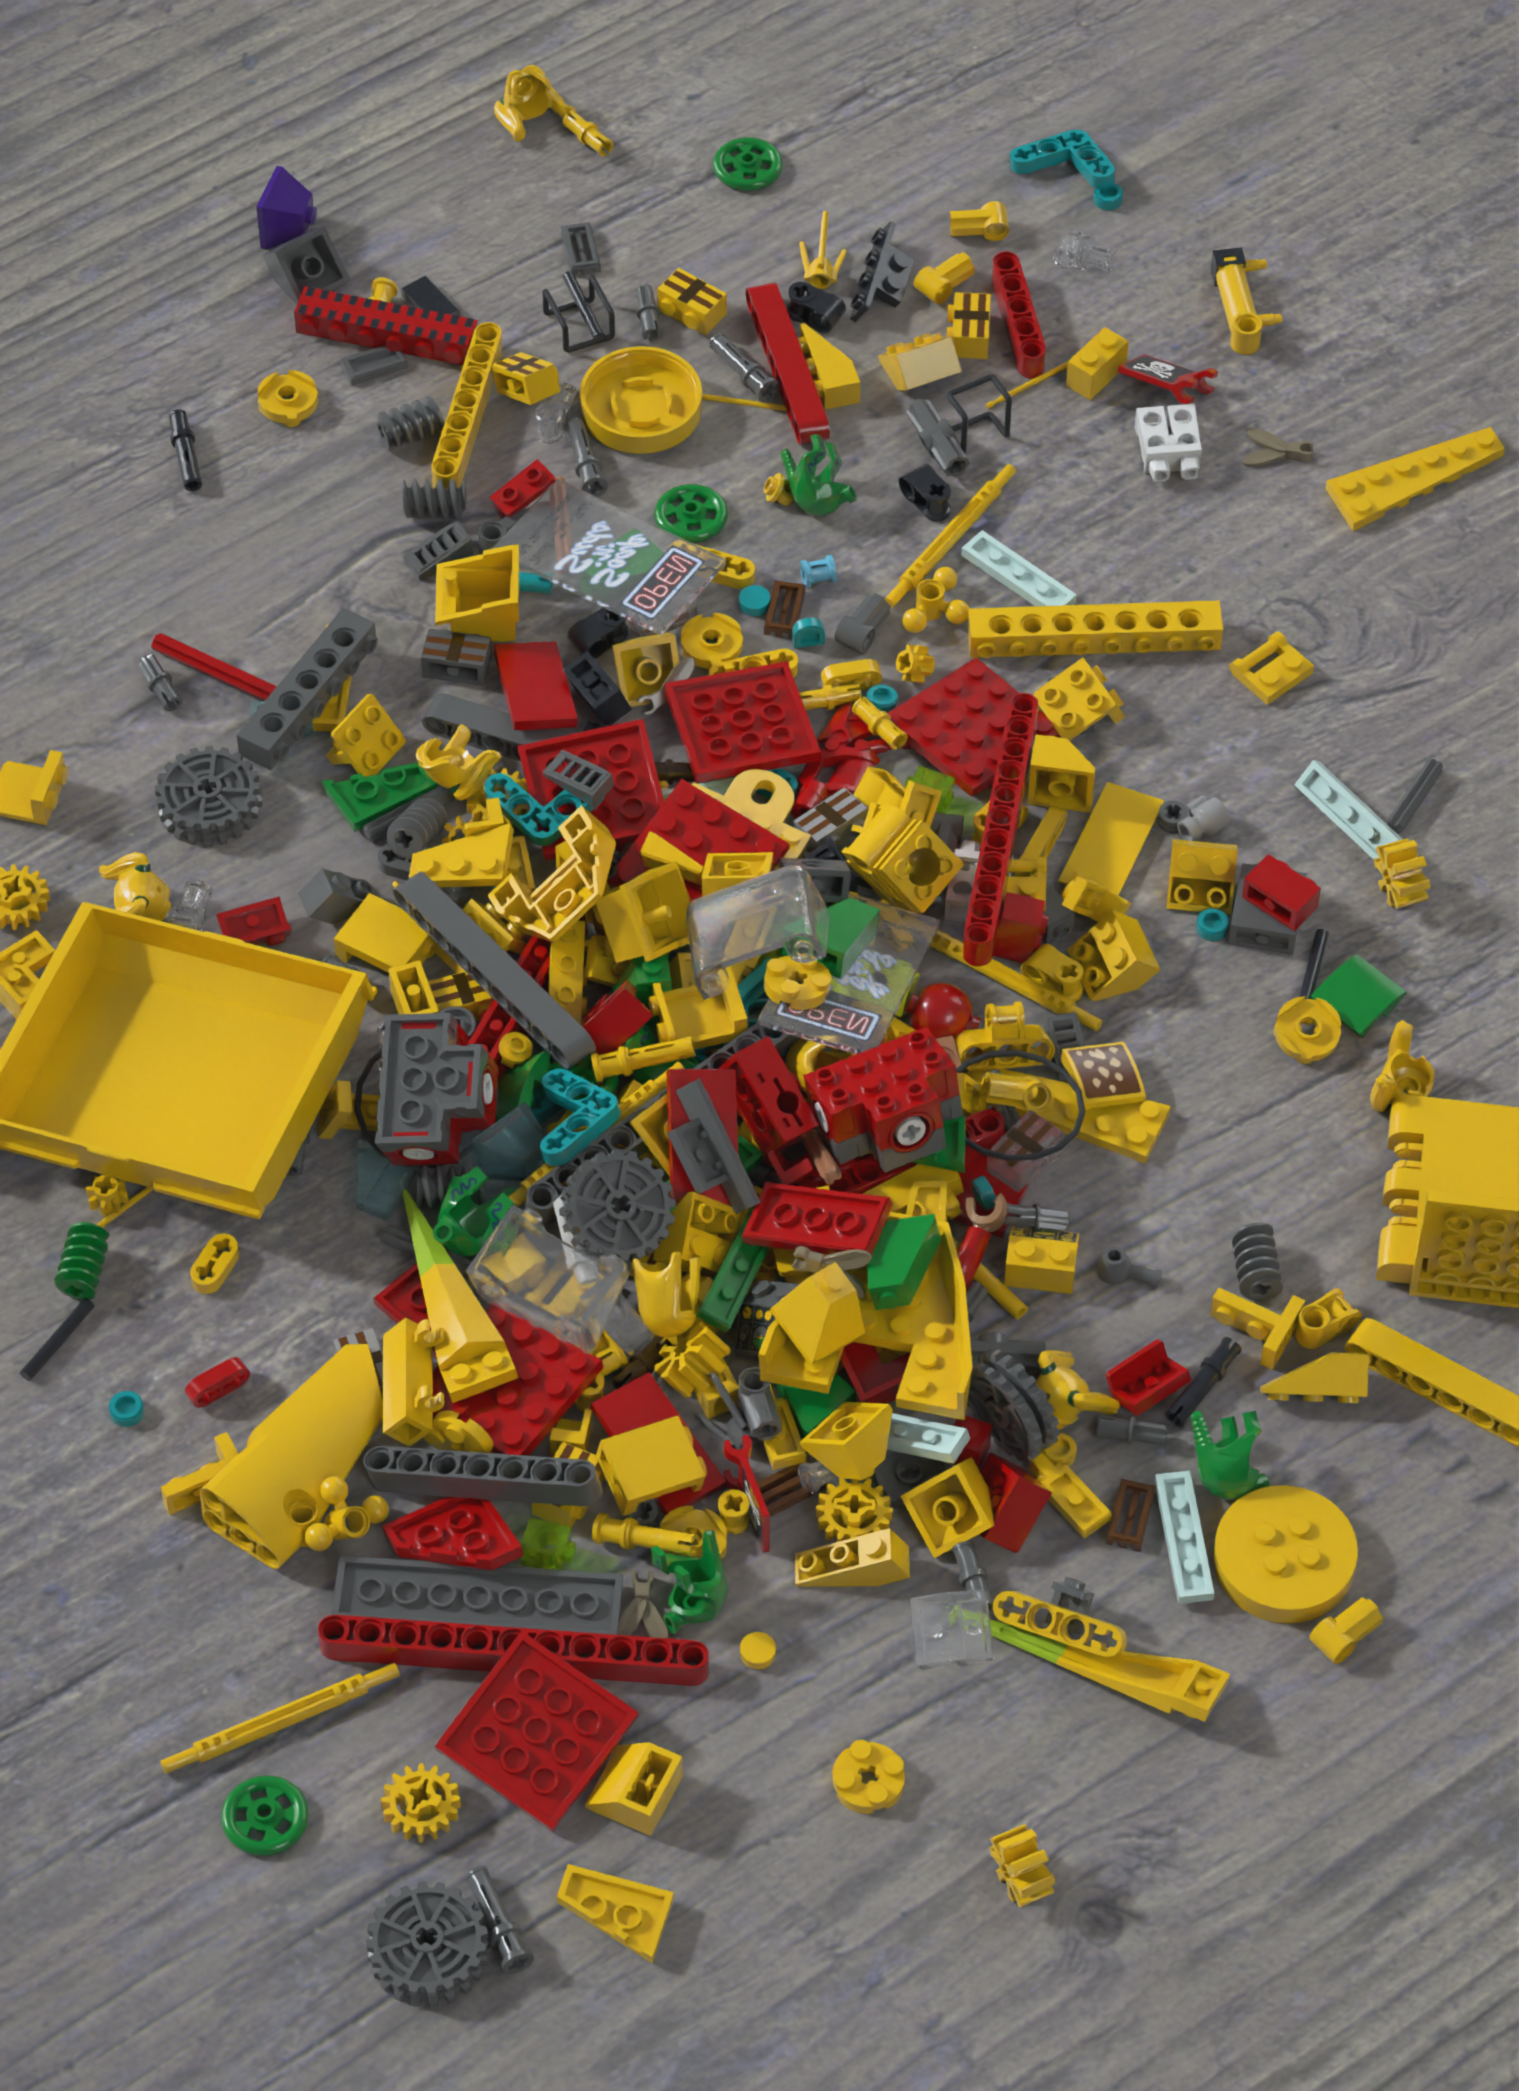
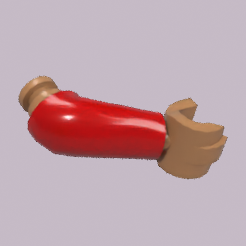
[956,1193,1008,1289]

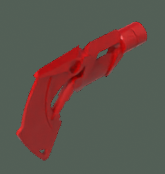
[791,702,921,819]

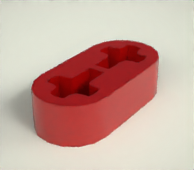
[185,1357,250,1408]

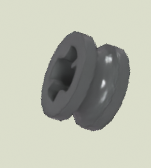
[1158,800,1188,833]
[627,1499,658,1528]

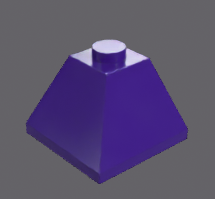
[256,166,317,250]

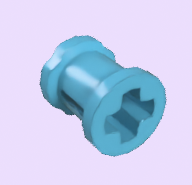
[800,555,837,588]

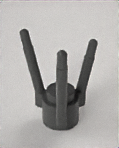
[695,1374,760,1450]

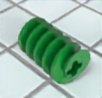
[54,1222,110,1300]

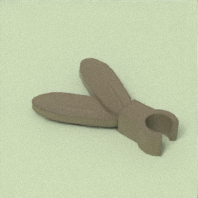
[1243,428,1313,467]
[636,657,694,715]
[791,1246,872,1298]
[618,1570,668,1638]

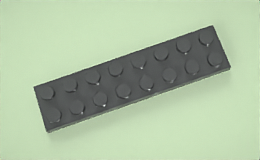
[331,1555,624,1635]

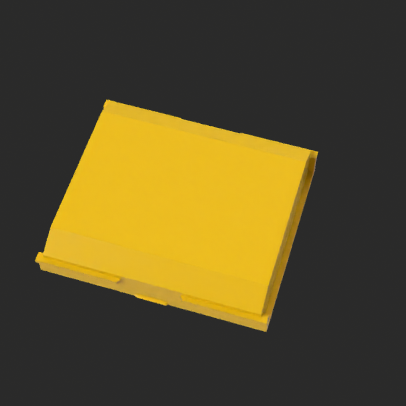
[0,902,377,1220]

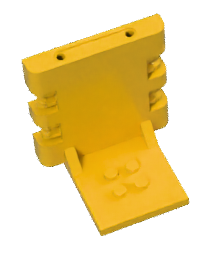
[1376,1095,1519,1308]

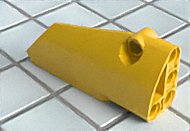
[200,1344,383,1569]

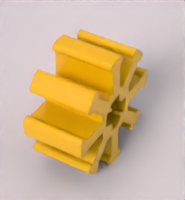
[1374,838,1431,909]
[655,1321,730,1398]
[989,1824,1055,1908]

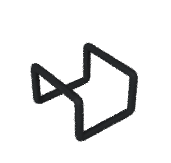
[542,275,615,353]
[946,374,1012,454]

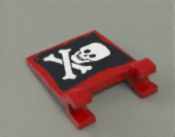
[1117,354,1218,404]
[724,1435,770,1553]

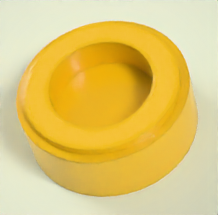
[1041,1433,1077,1466]
[740,1632,776,1670]

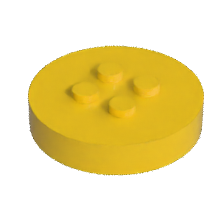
[580,346,702,454]
[1213,1485,1358,1624]

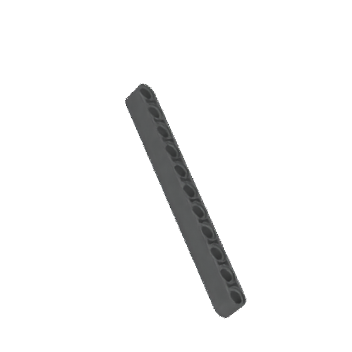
[525,1009,810,1224]

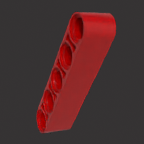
[992,251,1046,379]

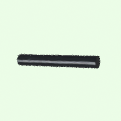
[563,271,605,342]
[1299,929,1329,999]
[20,1298,95,1381]

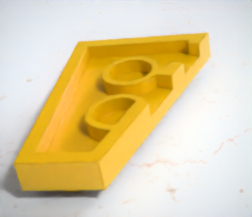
[409,823,514,888]
[557,1864,674,1964]

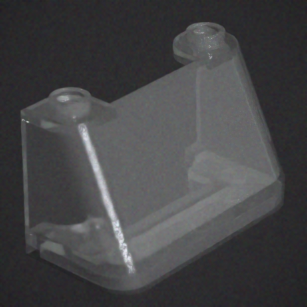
[685,865,830,1000]
[466,1205,629,1355]

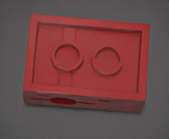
[718,1036,819,1159]

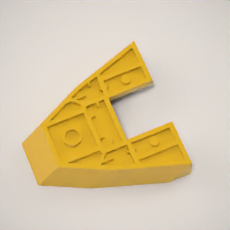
[758,1212,973,1420]

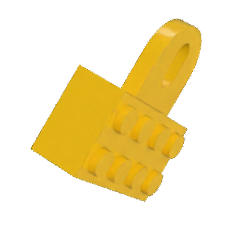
[692,769,811,902]

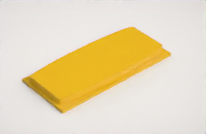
[1058,782,1164,895]

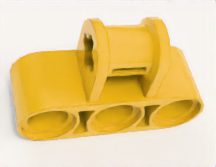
[954,1001,1055,1071]

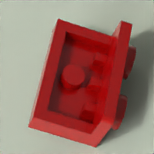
[490,459,556,519]
[216,896,292,946]
[1106,1339,1191,1416]

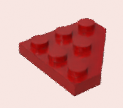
[382,1497,524,1570]

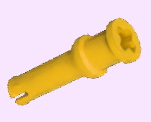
[591,1036,695,1083]
[592,1513,700,1557]

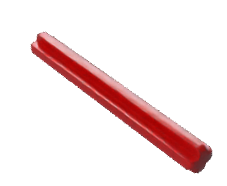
[151,633,277,701]

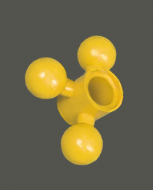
[902,567,970,633]
[305,1476,389,1551]

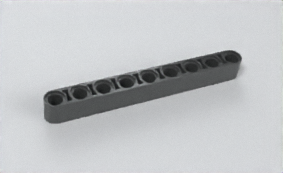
[393,871,596,1069]

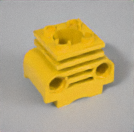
[842,803,964,920]

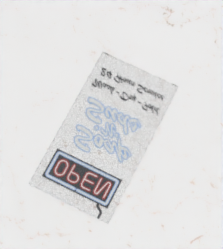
[492,478,726,636]
[757,893,941,1054]

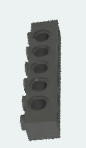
[237,608,378,770]

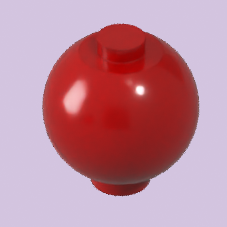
[905,983,981,1039]

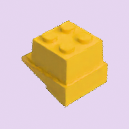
[435,544,520,642]
[594,861,702,963]

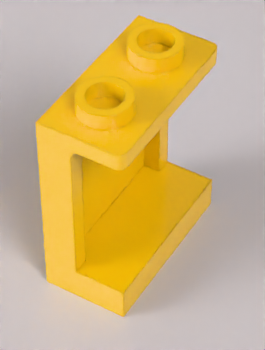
[334,893,438,973]
[648,966,748,1049]
[596,1416,707,1516]

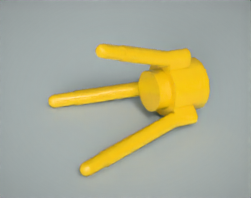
[799,211,847,289]

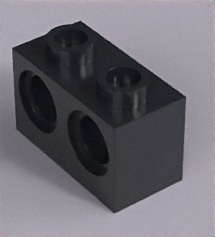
[562,651,632,726]

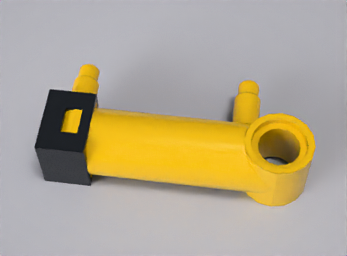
[1211,247,1282,355]

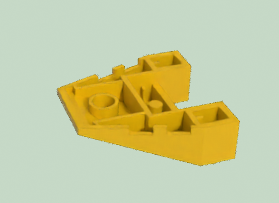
[488,805,616,943]

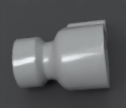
[1177,795,1231,841]

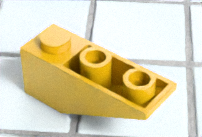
[797,323,860,410]
[1260,1352,1369,1403]
[795,1528,910,1587]

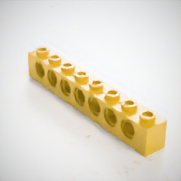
[967,600,1223,658]

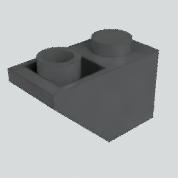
[298,868,374,924]

